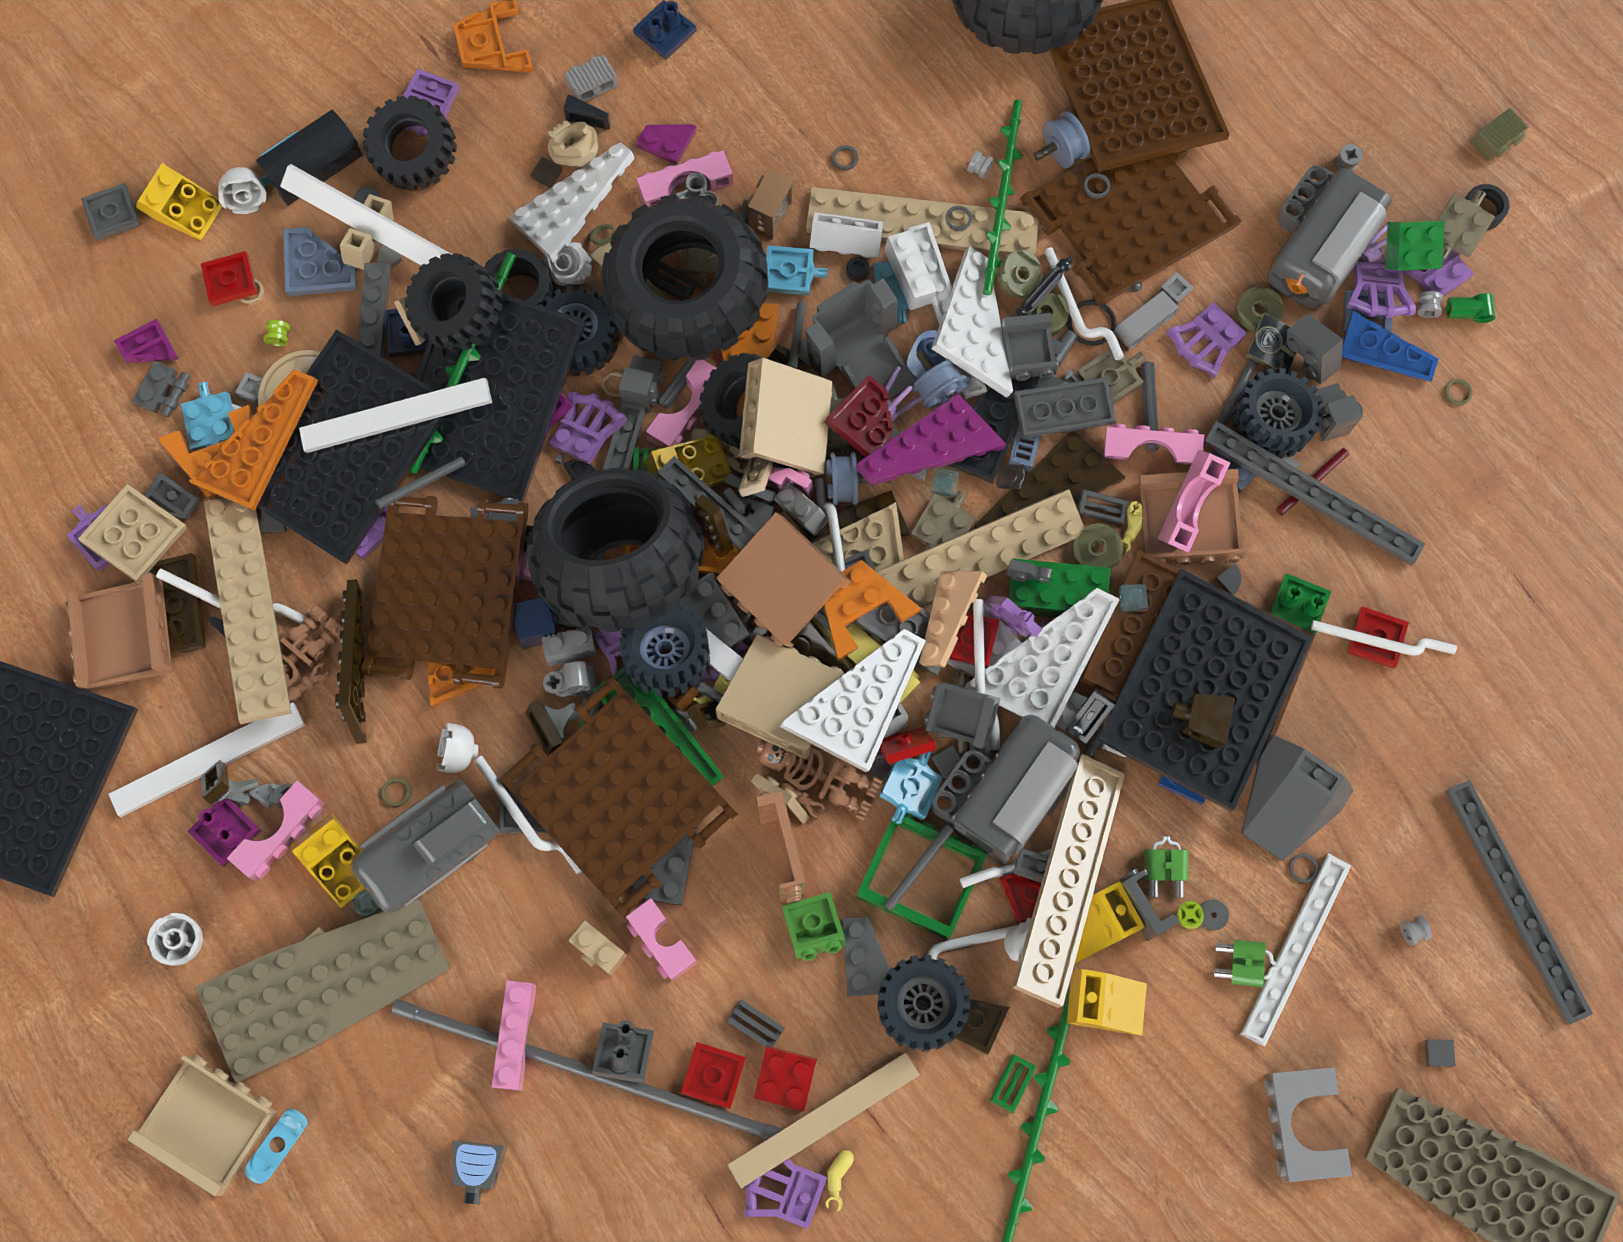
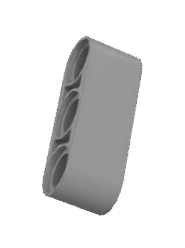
[1113,291,1180,350]

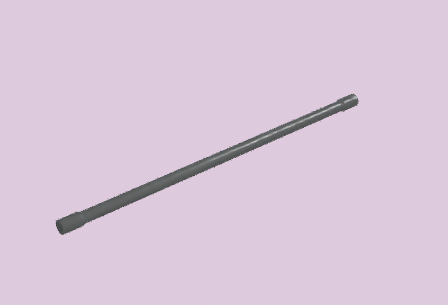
[391,999,784,1140]

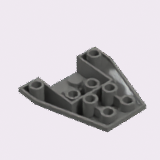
[1241,735,1354,861]

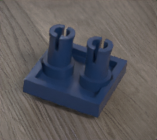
[633,0,697,60]
[385,309,428,357]

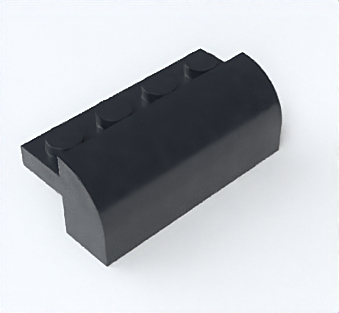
[256,109,363,206]

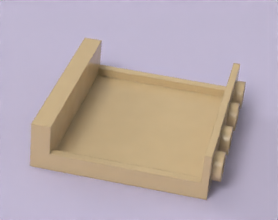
[739,358,832,477]
[716,635,844,760]
[128,1054,277,1196]

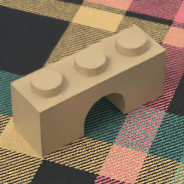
[340,194,394,270]

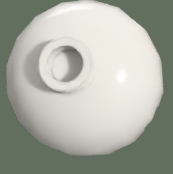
[218,167,266,214]
[436,722,478,773]
[147,913,204,966]

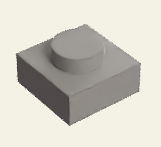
[1159,272,1194,305]
[235,372,262,404]

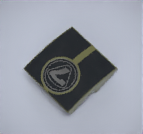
[1245,313,1297,374]

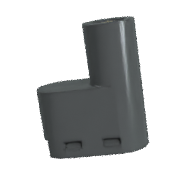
[1052,330,1078,366]

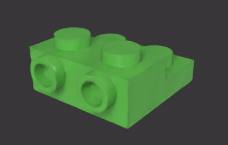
[781,892,846,961]

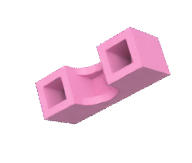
[626,898,697,982]

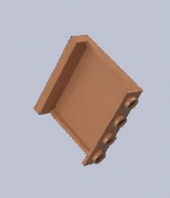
[1139,469,1246,566]
[716,512,851,647]
[66,573,172,691]
[756,790,806,904]

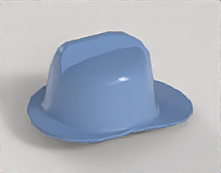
[907,330,948,380]

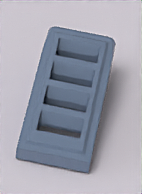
[1007,426,1041,472]

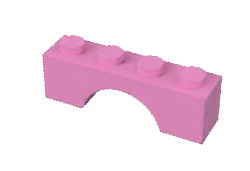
[637,150,733,207]
[646,360,717,449]
[1104,424,1204,465]
[1157,450,1230,553]
[227,781,325,881]
[492,981,536,1091]

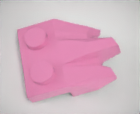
[766,466,814,499]

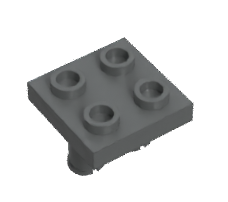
[592,1021,654,1083]

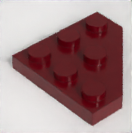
[824,375,893,457]

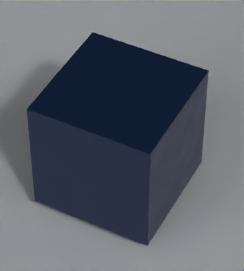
[514,597,559,649]

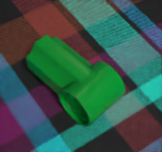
[1445,293,1496,323]

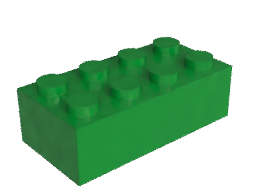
[1007,558,1110,618]

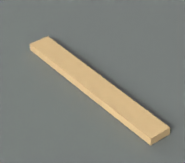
[727,1053,919,1189]

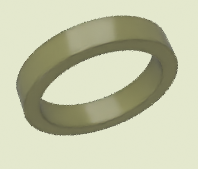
[590,224,615,245]
[1445,379,1473,406]
[382,778,411,807]

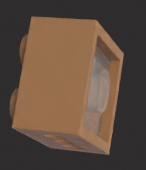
[746,169,794,239]

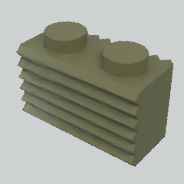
[1471,108,1529,161]

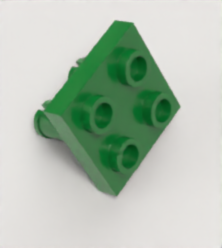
[1270,573,1332,635]

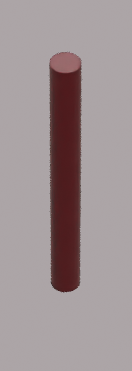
[1276,448,1349,516]

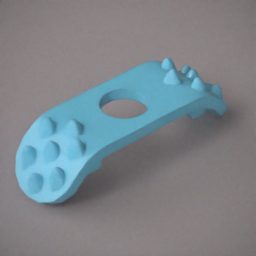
[245,1108,308,1184]

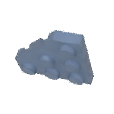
[283,227,358,296]

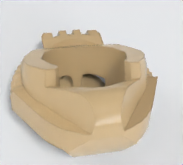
[548,121,598,167]

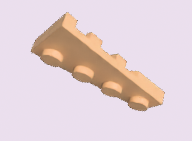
[919,571,987,667]

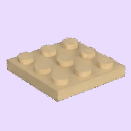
[78,484,187,583]

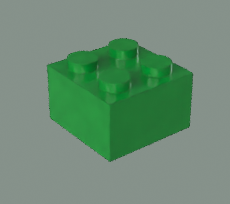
[1385,220,1445,271]

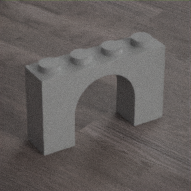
[1264,1067,1352,1182]

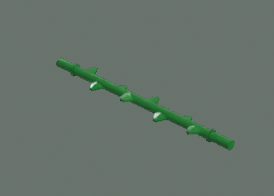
[983,99,1023,296]
[410,252,516,474]
[1001,990,1071,1242]

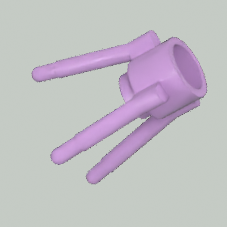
[1360,220,1392,264]
[885,366,923,422]

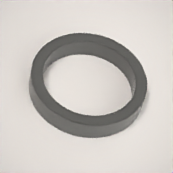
[832,145,858,171]
[1084,173,1110,199]
[945,206,972,231]
[1289,854,1319,883]

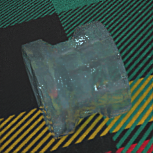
[353,890,381,918]

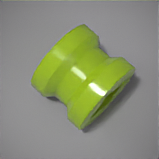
[264,320,290,347]
[1177,901,1204,929]

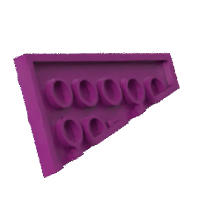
[856,394,1007,486]

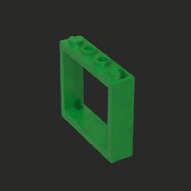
[856,812,987,940]

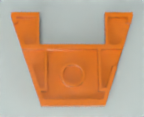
[453,0,534,72]
[158,405,251,498]
[823,560,921,661]

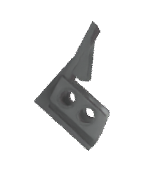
[805,278,916,401]

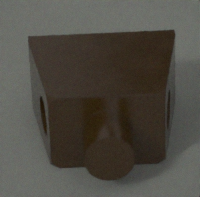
[1171,694,1235,749]

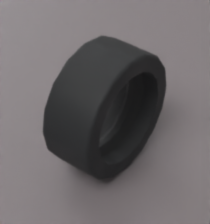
[1465,184,1510,230]

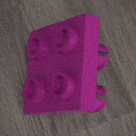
[187,798,262,867]

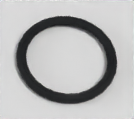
[1067,300,1116,346]

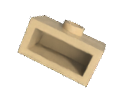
[569,921,627,976]

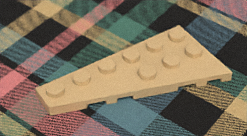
[813,503,904,571]

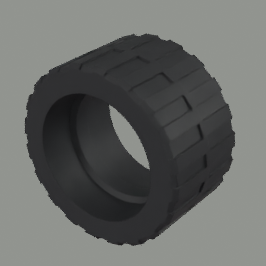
[484,249,555,307]

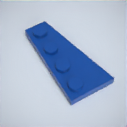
[1342,311,1439,382]

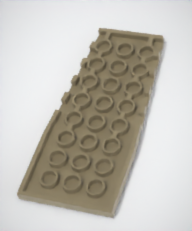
[195,899,450,1083]
[1364,1088,1621,1242]

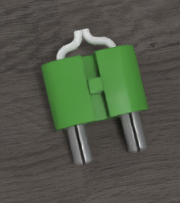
[1144,836,1189,898]
[1214,939,1278,987]

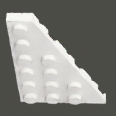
[509,142,634,262]
[932,246,1013,397]
[965,588,1119,727]
[780,629,926,772]

